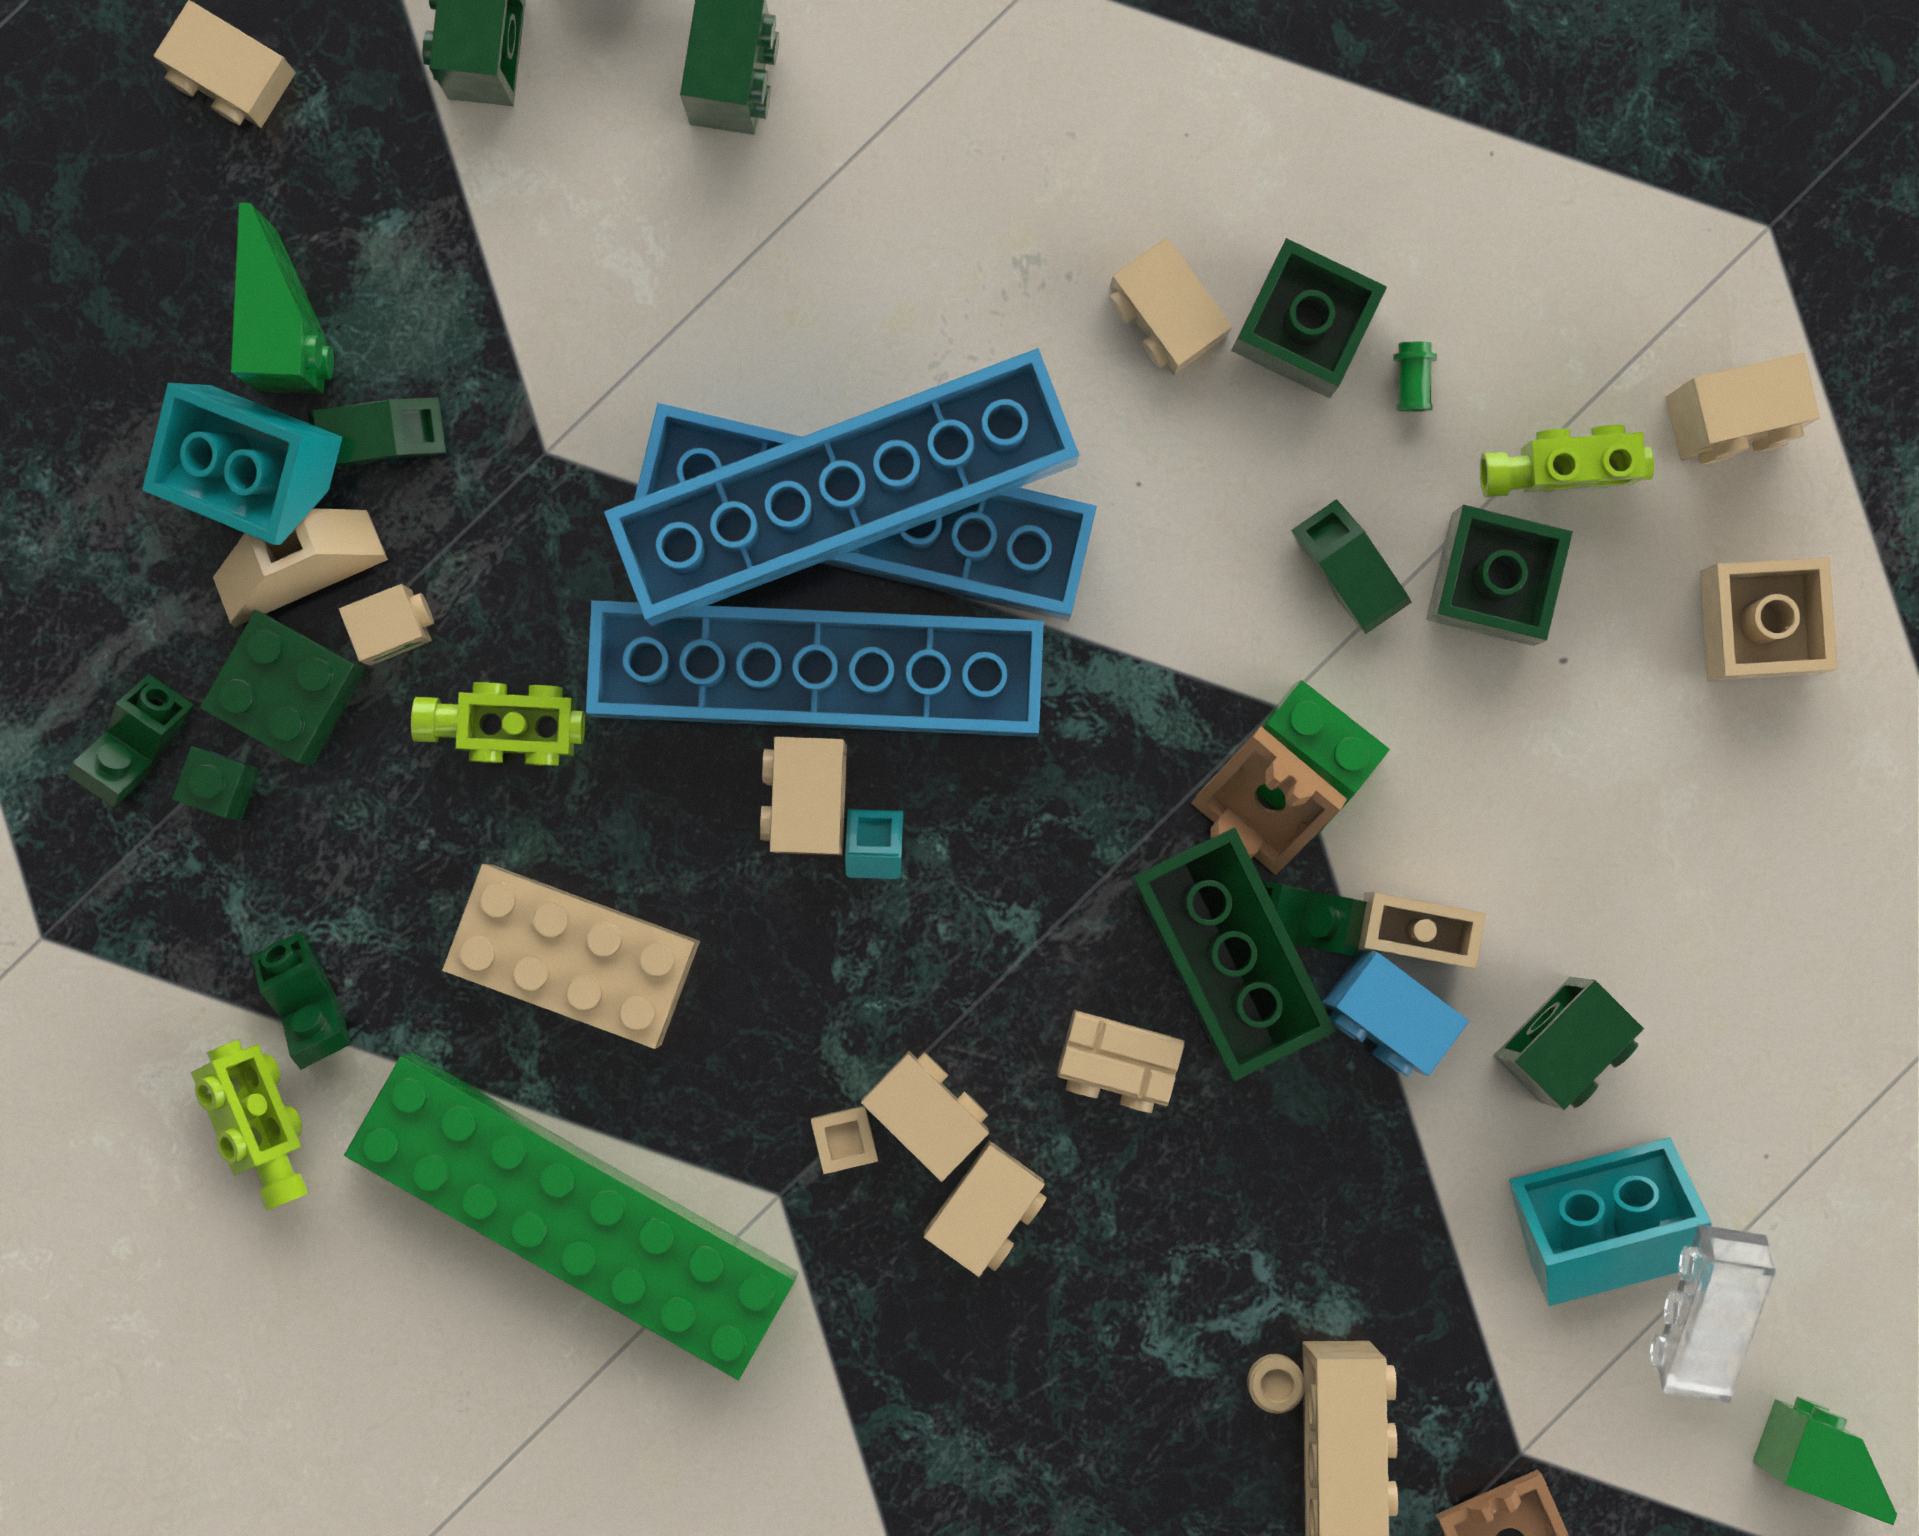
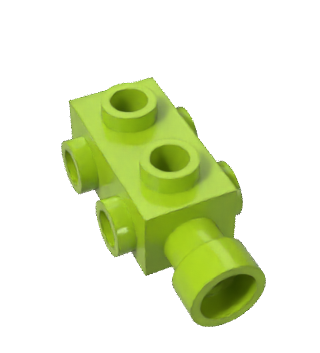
[1480,424,1654,497]
[411,682,585,766]
[191,1039,309,1211]

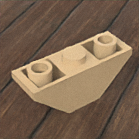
[213,509,388,627]

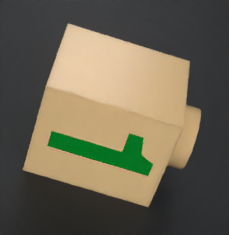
[339,584,434,666]

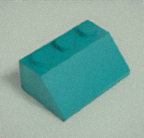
[142,383,342,545]
[1509,1137,1712,1306]

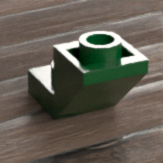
[308,397,446,466]
[1291,499,1412,634]
[68,674,194,807]
[1262,881,1367,957]
[252,931,351,1070]

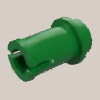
[1393,341,1437,412]

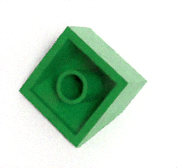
[1256,680,1390,839]
[1753,1396,1897,1525]

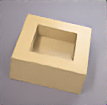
[811,1106,878,1174]

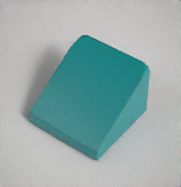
[845,809,903,879]

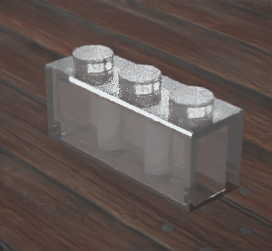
[1650,1224,1776,1403]

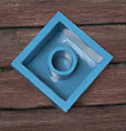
[1322,950,1469,1077]

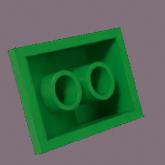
[231,203,334,394]

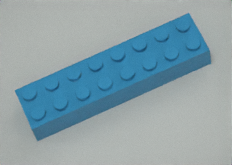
[604,348,1080,626]
[634,403,1097,622]
[586,600,1044,737]

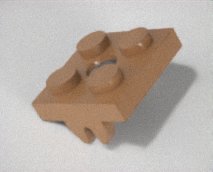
[1191,726,1347,875]
[1435,1470,1569,1536]

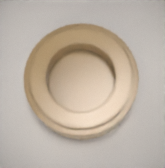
[1247,1354,1305,1414]

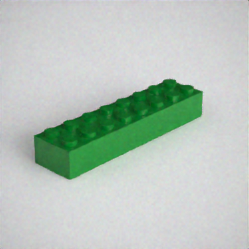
[343,1052,798,1381]

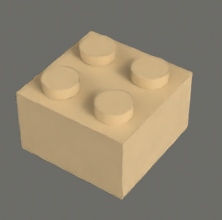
[1666,352,1820,465]
[1700,557,1838,681]
[760,737,847,855]

